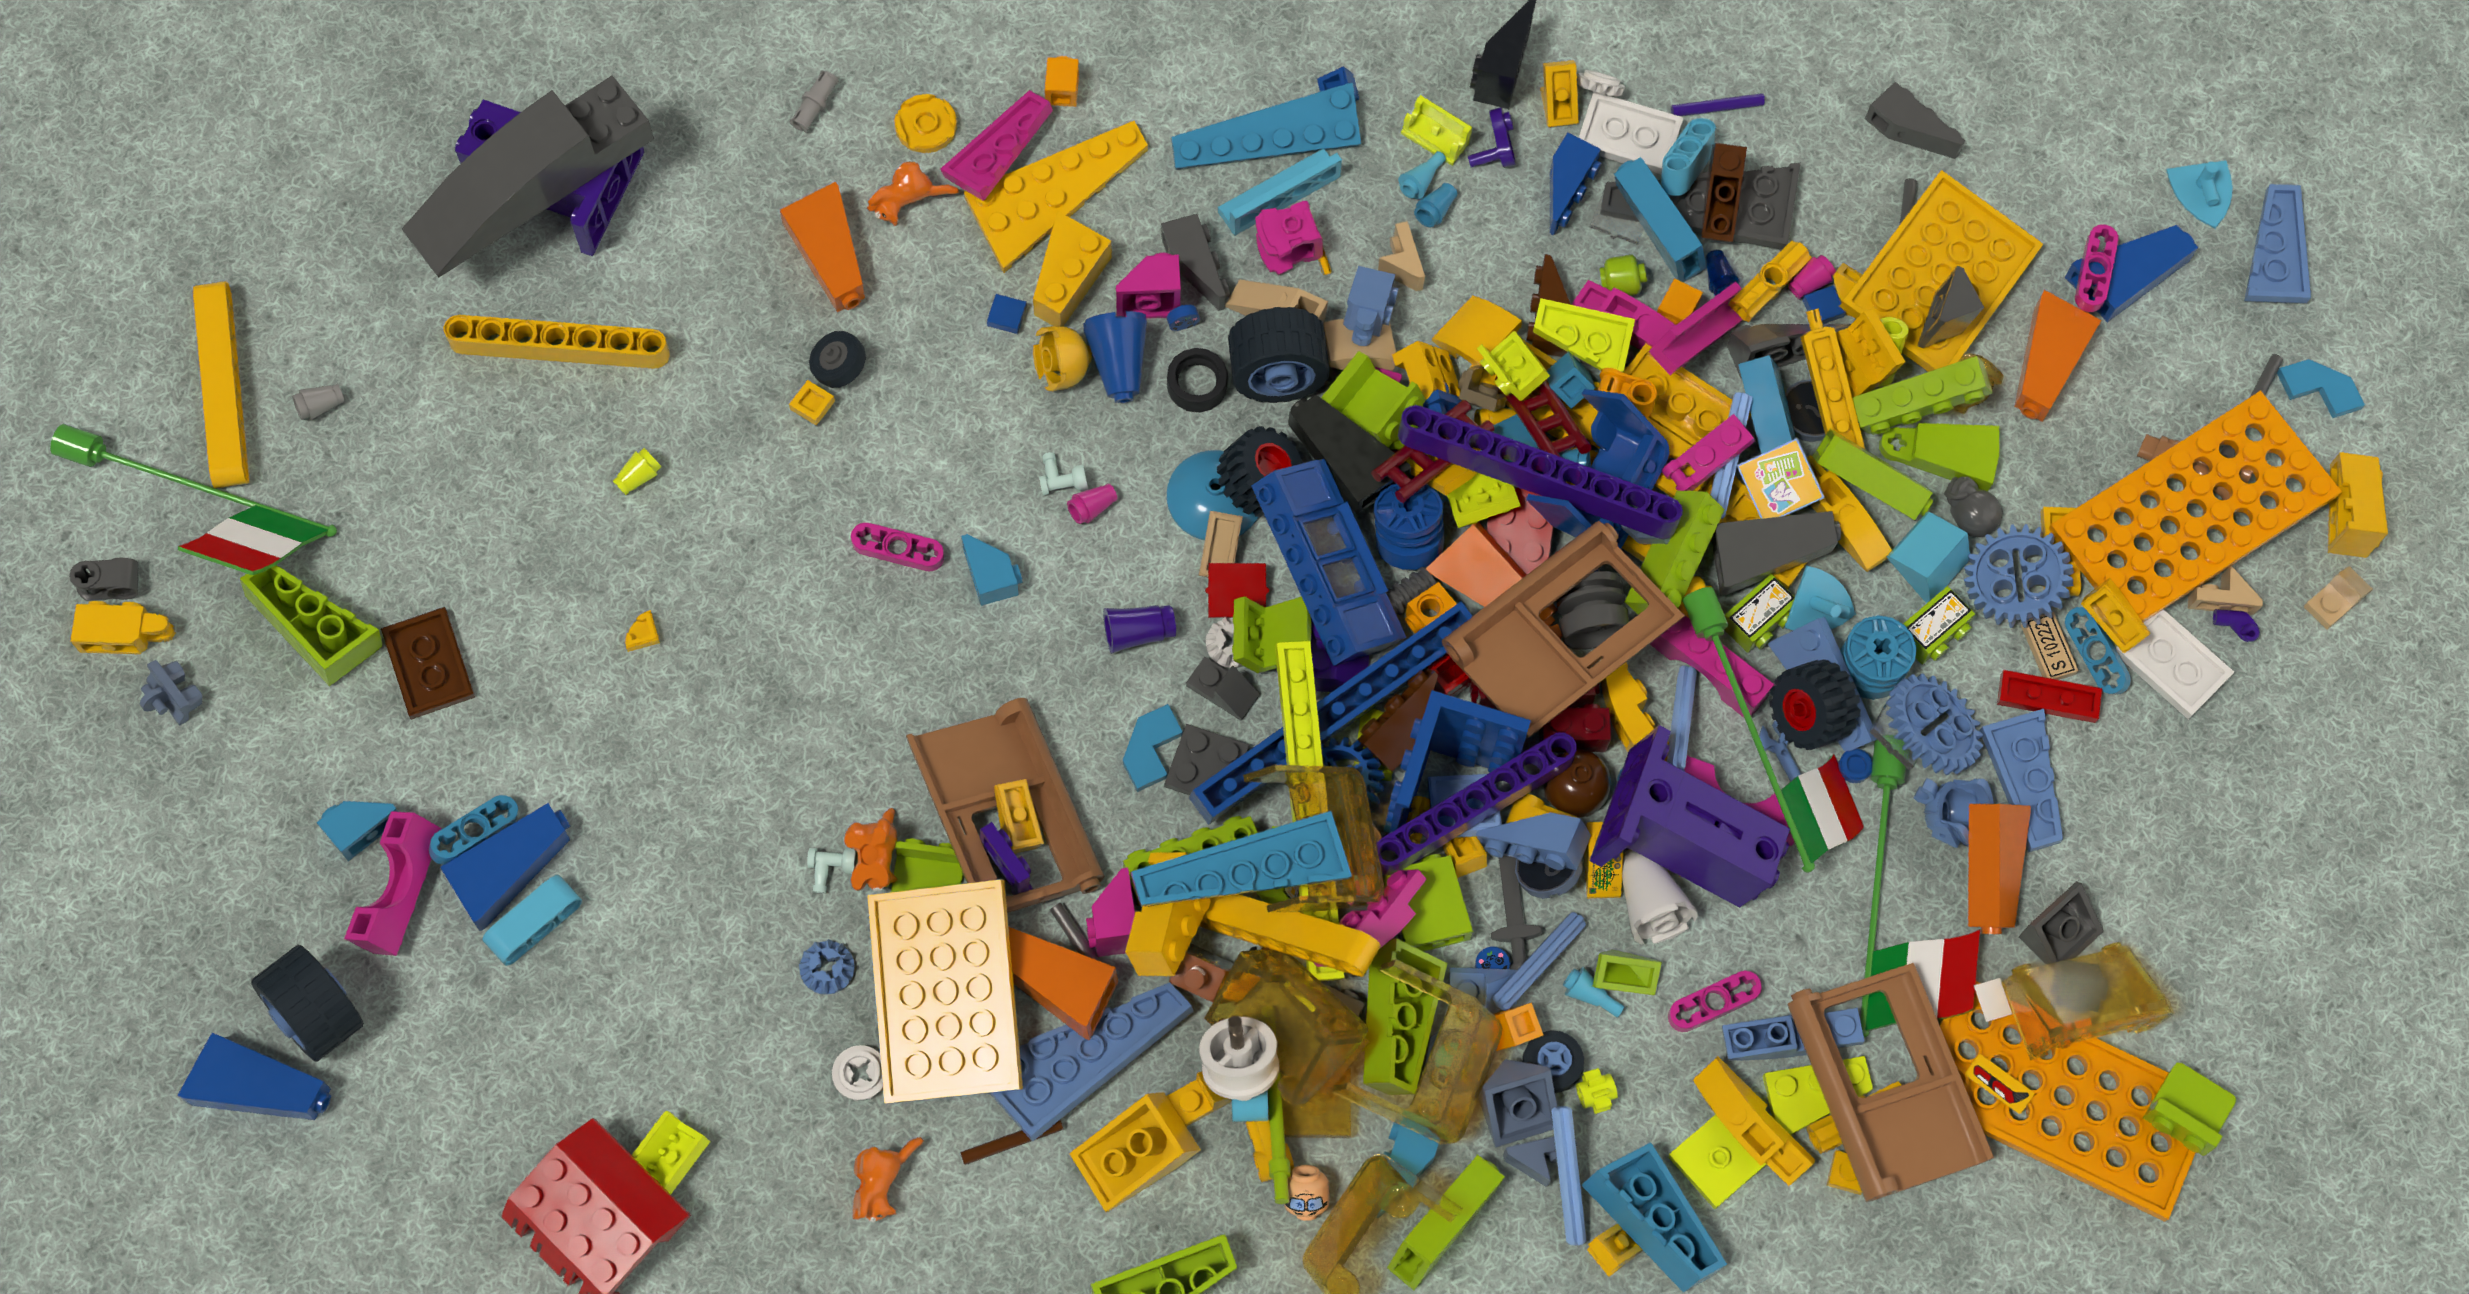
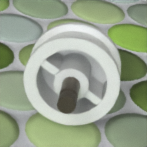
[1199,1016,1279,1101]

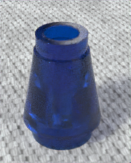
[1705,250,1740,296]

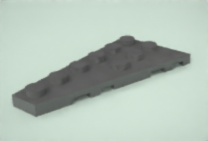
[1599,162,1801,250]

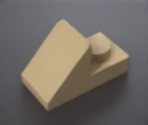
[1378,221,1425,291]
[2303,566,2373,630]
[2188,567,2263,615]

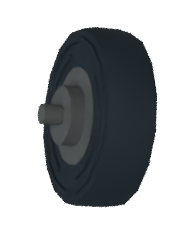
[809,331,866,388]

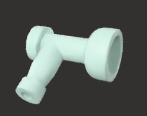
[1039,452,1088,495]
[807,848,858,893]

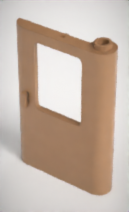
[1442,521,1685,738]
[906,698,1105,913]
[1787,963,1994,1202]

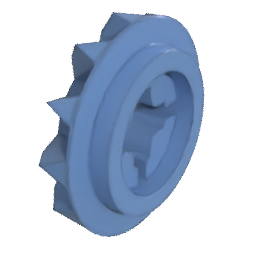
[799,939,855,994]

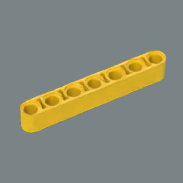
[193,281,249,489]
[443,315,670,369]
[1199,894,1381,977]

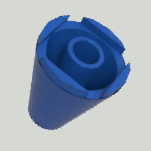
[1083,311,1147,403]

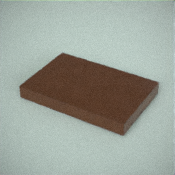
[381,607,476,720]

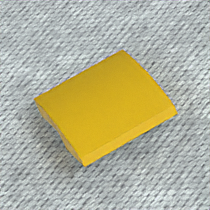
[1432,296,1522,367]
[1836,308,1905,397]

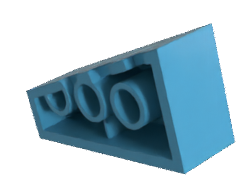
[1581,1142,1727,1293]

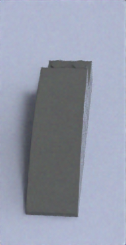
[402,75,654,278]

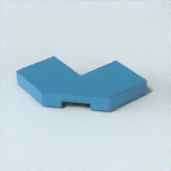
[2277,359,2365,419]
[1123,704,1183,792]

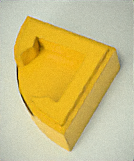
[625,610,660,652]

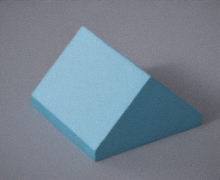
[1887,512,1970,603]

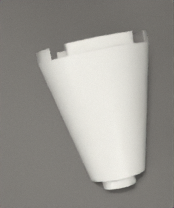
[1622,849,1697,944]

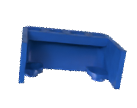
[1526,389,1669,549]

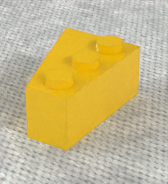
[1033,211,1112,326]
[1125,852,1211,976]

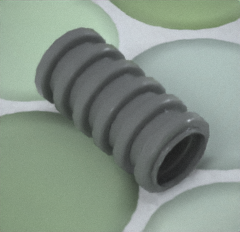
[1386,567,1437,615]

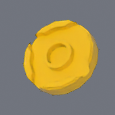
[894,94,957,153]

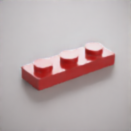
[1997,670,2102,723]

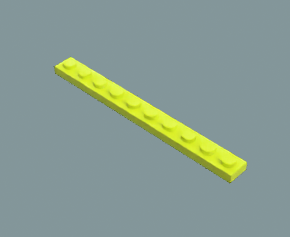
[1275,641,1344,982]

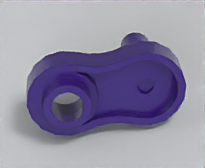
[1468,107,1516,168]

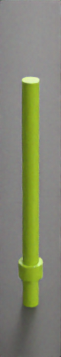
[1262,1007,1291,1204]

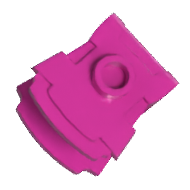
[1255,201,1323,276]

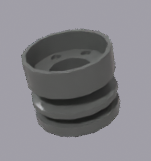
[1556,571,1630,650]

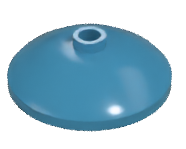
[1167,450,1259,540]

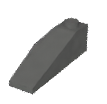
[1727,324,1851,379]

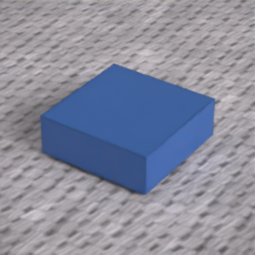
[1802,286,1846,324]
[987,294,1027,334]

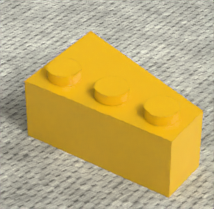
[2328,452,2388,558]

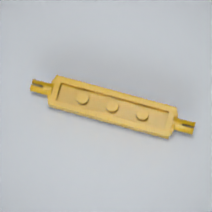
[1801,308,1865,449]

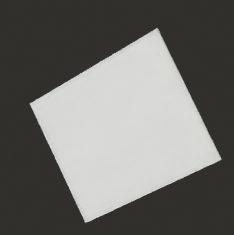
[1974,978,2012,1022]

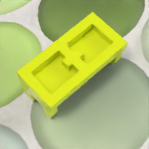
[1401,95,1472,165]

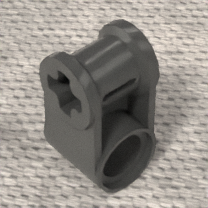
[69,557,138,601]

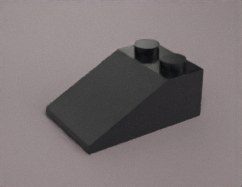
[1470,0,1536,109]

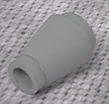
[292,384,344,420]

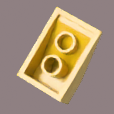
[1069,1092,1201,1212]

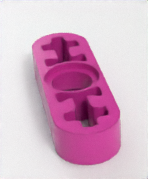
[2075,224,2118,312]
[851,522,944,571]
[1668,971,1762,1032]

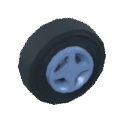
[1522,1030,1585,1093]

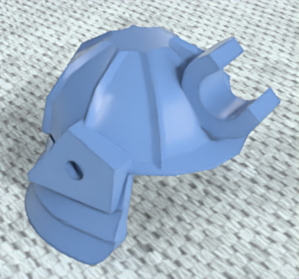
[1914,778,1994,848]

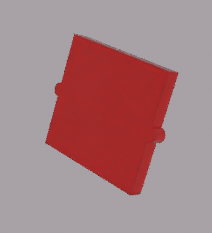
[1205,563,1269,618]

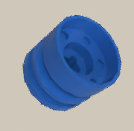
[1374,484,1445,570]

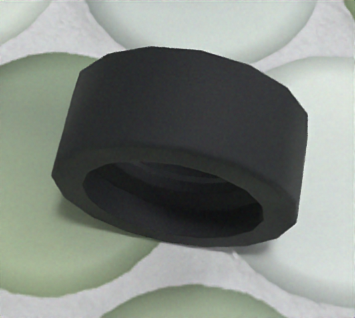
[1167,348,1228,413]

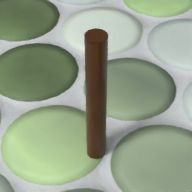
[960,1120,1064,1165]

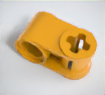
[1597,368,1657,418]

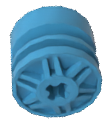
[1840,615,1916,700]

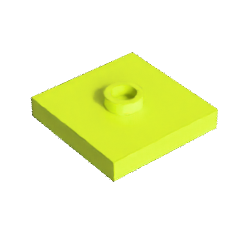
[1668,1114,1766,1210]

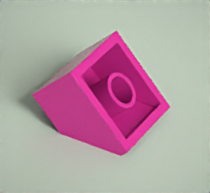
[1116,252,1181,319]
[1086,868,1135,957]

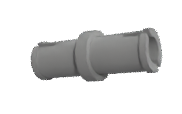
[790,70,838,133]

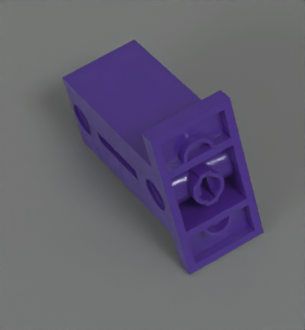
[455,99,645,257]
[1589,725,1790,908]

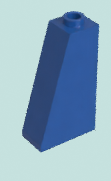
[2065,225,2198,322]
[440,803,571,931]
[177,1033,331,1120]

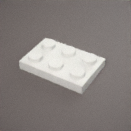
[1579,92,1684,174]
[2116,609,2234,720]

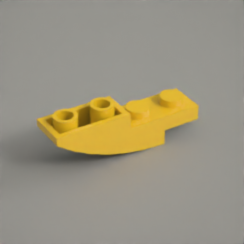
[1807,455,1892,572]
[1600,658,1669,762]
[1693,1056,1815,1186]

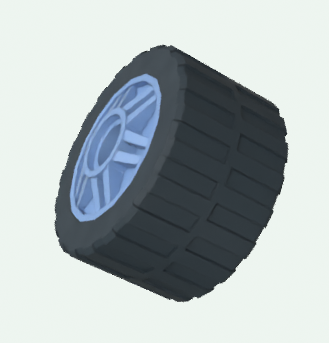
[1228,307,1330,403]
[251,945,363,1062]

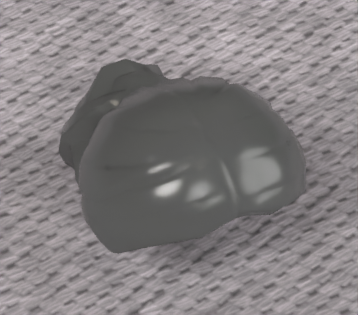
[1944,477,2003,538]

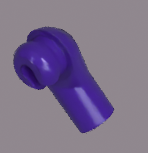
[2213,609,2260,642]

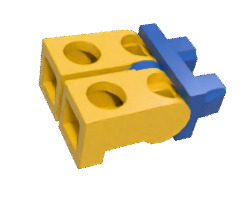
[1391,341,1462,414]

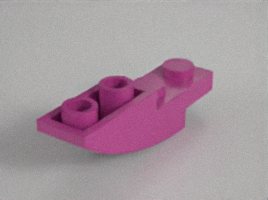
[1571,280,1687,368]
[1313,869,1426,967]

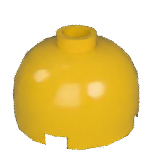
[1033,326,1092,391]

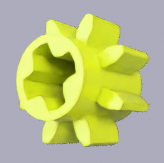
[1576,1068,1618,1114]

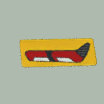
[1965,1054,2034,1114]

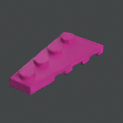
[940,90,1053,201]

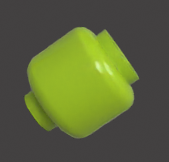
[1600,254,1647,296]

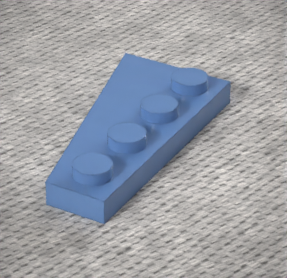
[2244,184,2311,303]
[1767,617,1878,752]
[1980,709,2063,852]

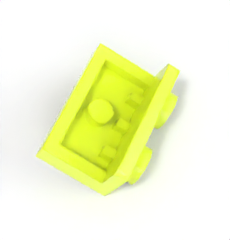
[1477,331,1550,401]
[1447,473,1520,528]
[632,1110,710,1194]

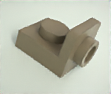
[1458,365,1507,412]

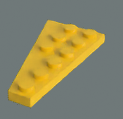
[964,120,1148,273]

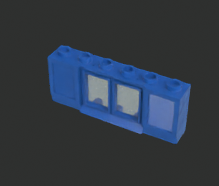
[1251,459,1406,666]

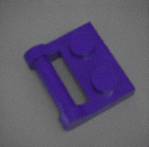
[980,822,1033,895]

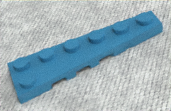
[1171,83,1361,169]
[1131,811,1352,907]

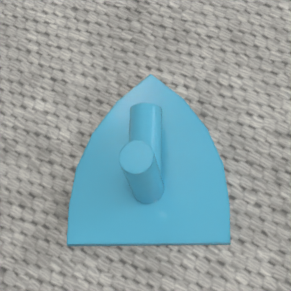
[2166,160,2233,228]
[1784,565,1856,630]

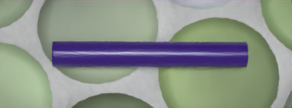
[1671,93,1765,117]

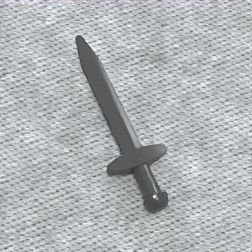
[1491,823,1542,970]

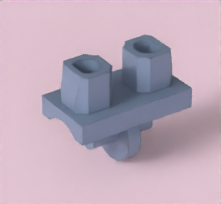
[139,660,202,726]

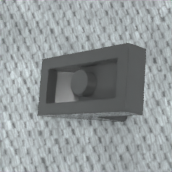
[1186,656,1260,721]

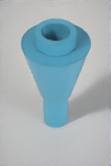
[1398,151,1446,199]
[1563,967,1625,1017]

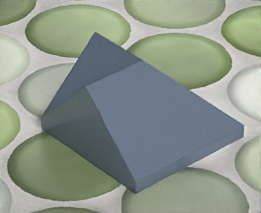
[1478,1059,1557,1147]

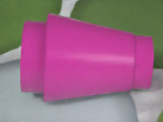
[1788,255,1836,299]
[1067,483,1118,524]

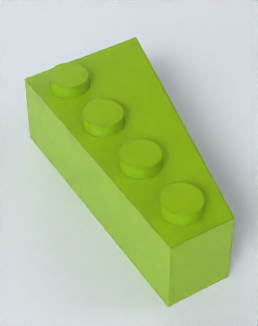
[240,565,383,687]
[1363,938,1448,1095]
[1090,1234,1238,1294]

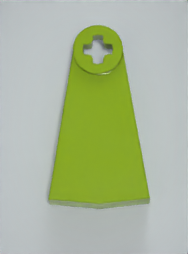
[1879,423,1999,492]

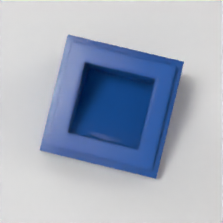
[1317,66,1360,101]

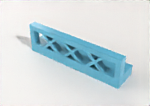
[1218,148,1342,236]

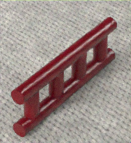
[1495,376,1591,457]
[1371,400,1495,503]

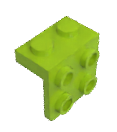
[1232,596,1311,674]
[2143,1063,2236,1156]

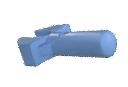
[1759,721,1801,781]

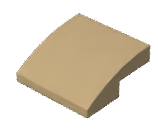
[1323,319,1396,371]

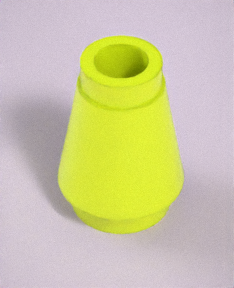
[613,448,662,495]

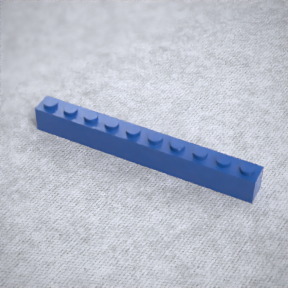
[1189,601,1472,825]

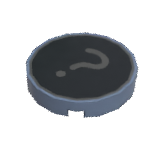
[1785,379,1825,442]
[1515,859,1583,899]

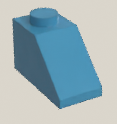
[961,534,1023,606]
[316,801,398,861]

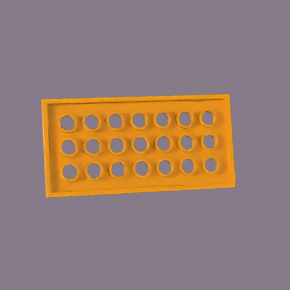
[2049,391,2342,622]
[1915,981,2195,1222]

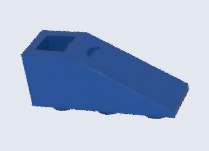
[1550,132,1602,235]

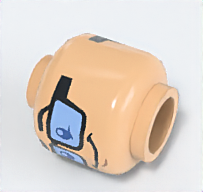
[1284,1165,1329,1221]

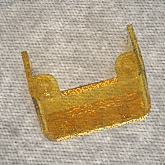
[1303,1154,1463,1294]

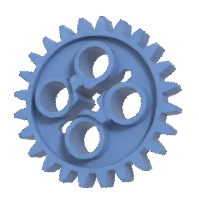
[1964,524,2074,628]
[1886,673,1984,775]

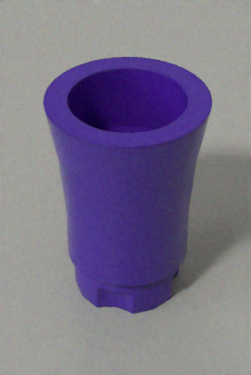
[1103,605,1176,654]

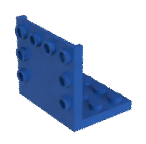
[1383,690,1531,834]

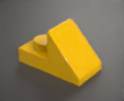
[1540,60,1579,127]
[1167,1071,1232,1127]
[1587,1223,1643,1277]

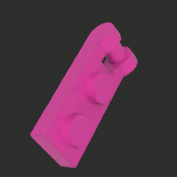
[1662,414,1755,491]

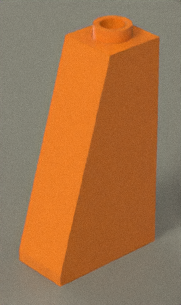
[780,181,865,312]
[2014,290,2101,422]
[1426,523,1557,627]
[1968,804,2031,934]
[1009,927,1118,1040]

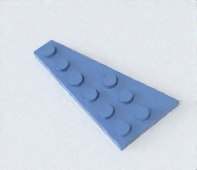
[990,983,1193,1142]

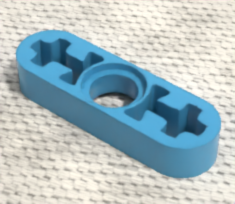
[2065,607,2131,695]
[429,795,518,865]

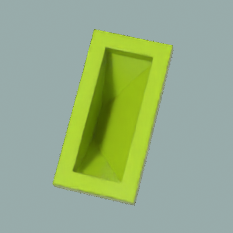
[1592,949,1662,995]

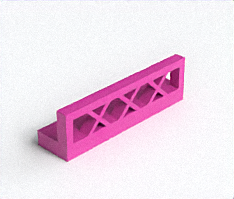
[1648,282,1742,375]

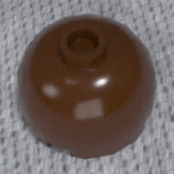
[1543,749,1611,818]

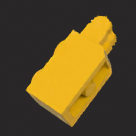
[70,601,176,654]

